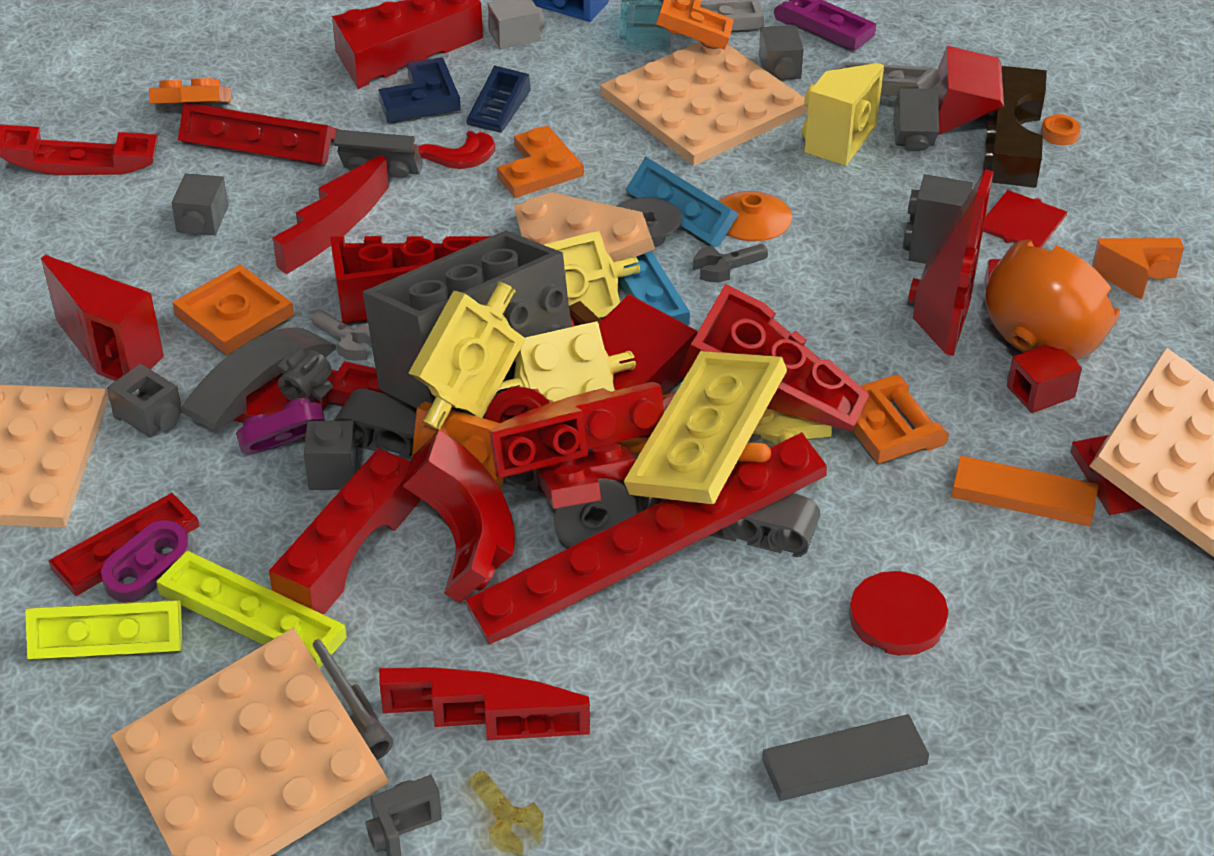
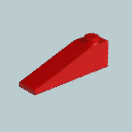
[908,170,994,356]
[678,284,870,431]

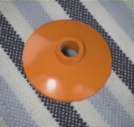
[719,191,792,242]

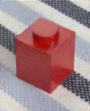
[1007,345,1082,413]

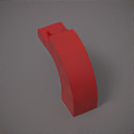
[402,430,515,603]

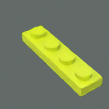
[156,551,347,669]

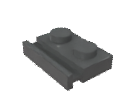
[334,129,423,178]

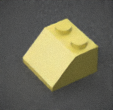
[801,63,884,166]

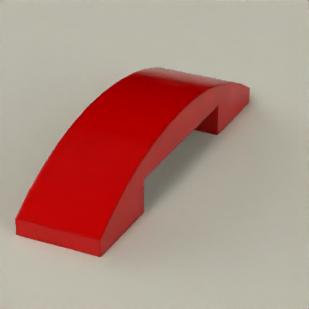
[0,124,158,176]

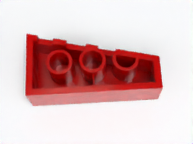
[332,0,483,89]
[330,236,491,323]

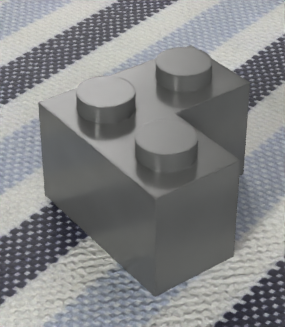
[903,174,973,264]

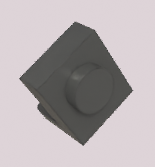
[365,774,442,856]

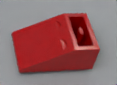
[41,255,164,381]

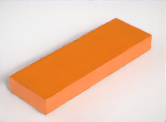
[951,455,1099,527]

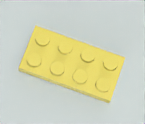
[624,351,787,504]

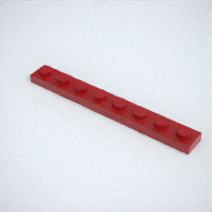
[465,432,827,644]

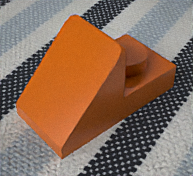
[1092,238,1184,299]

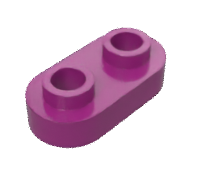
[236,398,326,454]
[101,520,189,602]

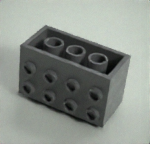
[363,230,571,409]

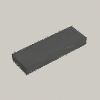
[762,714,929,801]

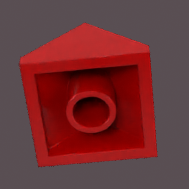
[931,46,1004,135]

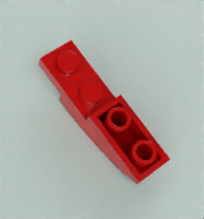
[489,382,664,478]

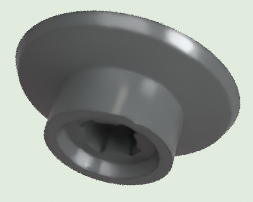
[616,197,683,247]
[554,478,637,548]

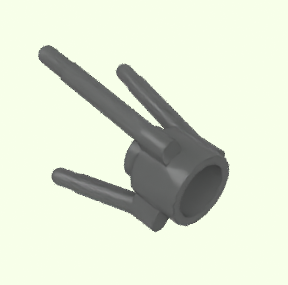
[313,639,393,760]

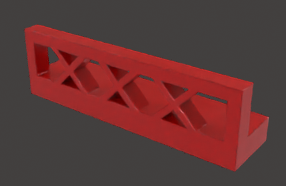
[178,102,340,165]

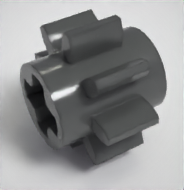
[276,348,333,402]

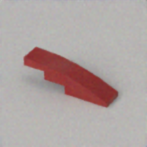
[272,155,389,274]
[379,667,590,741]

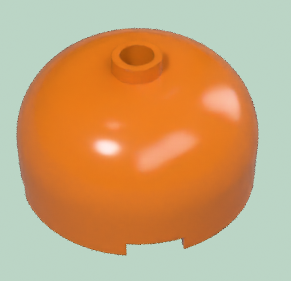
[985,240,1120,360]

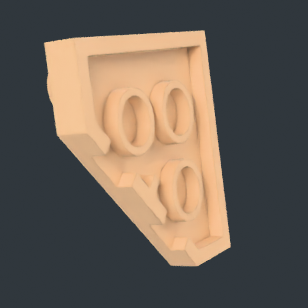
[514,192,655,262]

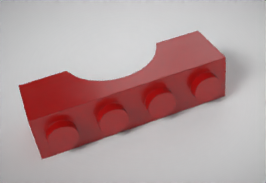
[269,448,421,615]

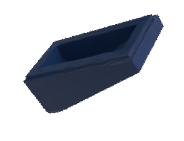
[466,65,531,133]

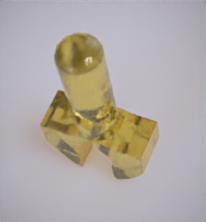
[469,771,544,855]

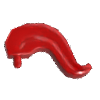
[417,131,496,169]

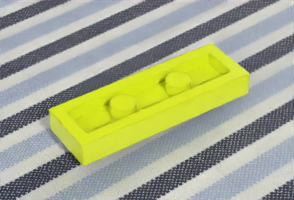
[25,600,183,659]

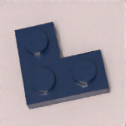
[378,57,461,123]

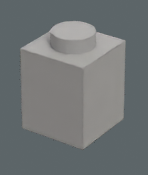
[487,0,545,49]

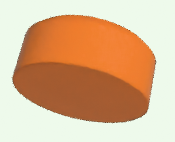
[1041,114,1081,146]

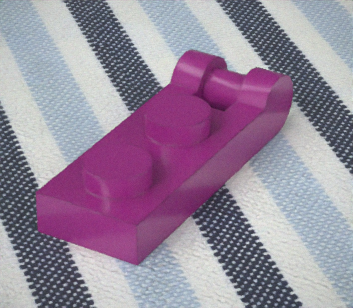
[774,0,876,51]

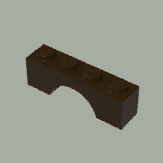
[983,66,1047,188]

